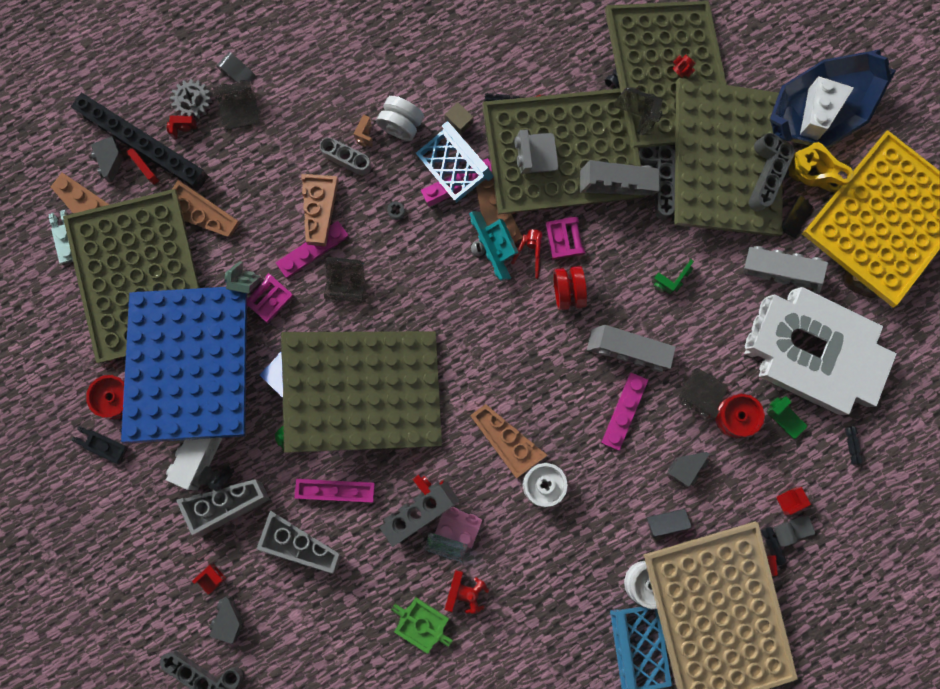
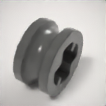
[387,201,405,220]

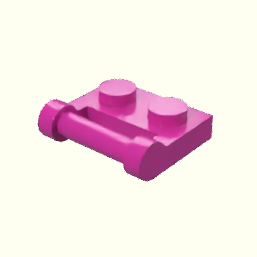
[545,217,586,260]
[247,273,294,323]

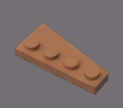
[51,173,109,213]
[301,174,339,246]
[476,178,522,243]
[172,180,240,237]
[470,404,547,479]

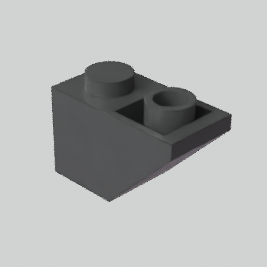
[91,136,124,183]
[666,452,710,487]
[209,595,244,644]

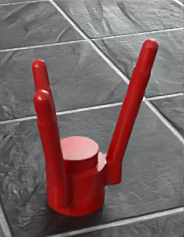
[511,229,543,279]

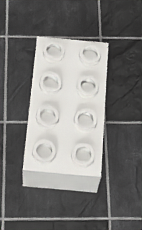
[166,438,222,490]

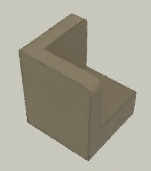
[444,103,473,135]

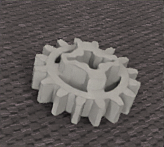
[170,79,212,119]

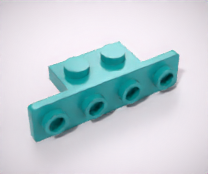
[469,211,519,281]

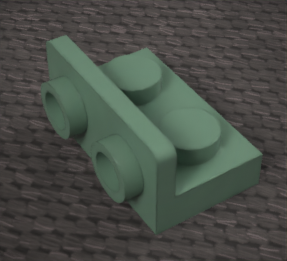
[224,261,261,293]

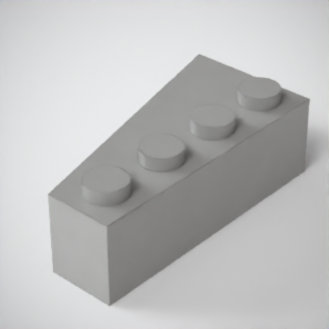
[580,160,659,196]
[744,246,828,294]
[587,325,676,372]
[176,479,270,537]
[257,511,341,575]

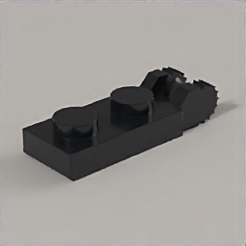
[71,426,129,464]

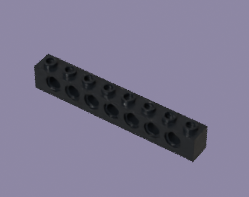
[71,92,209,191]

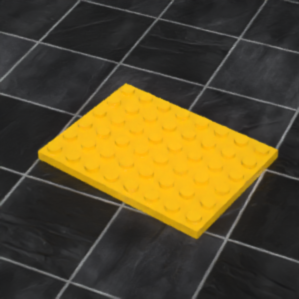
[802,130,940,308]

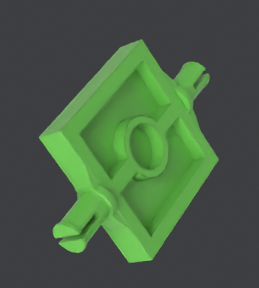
[391,597,453,654]

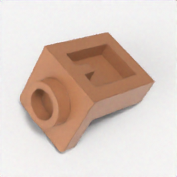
[354,114,373,147]

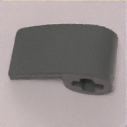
[216,52,255,89]
[773,515,815,546]

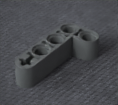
[749,133,795,212]
[639,145,675,220]
[160,650,244,689]

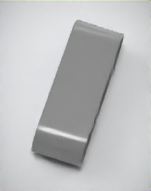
[320,137,371,175]

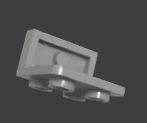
[515,130,558,174]

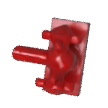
[444,569,489,614]

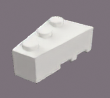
[800,77,854,140]

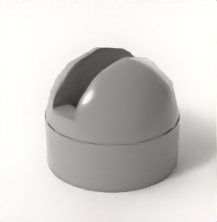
[471,241,486,256]

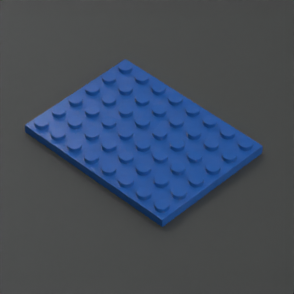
[121,287,247,444]

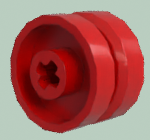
[553,266,587,311]
[86,375,125,420]
[715,394,765,439]

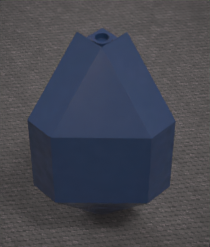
[770,49,896,149]

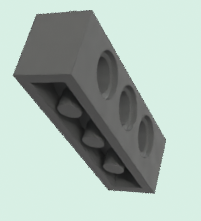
[379,481,460,547]

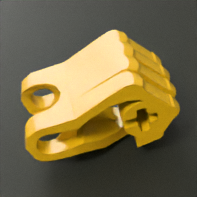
[788,142,854,192]

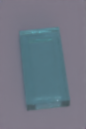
[425,533,467,562]

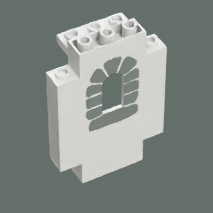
[744,287,897,415]

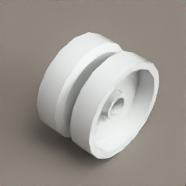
[376,96,424,141]
[523,463,568,507]
[624,561,657,609]

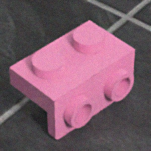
[435,507,482,548]

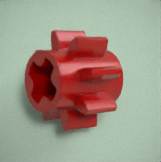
[673,54,696,78]

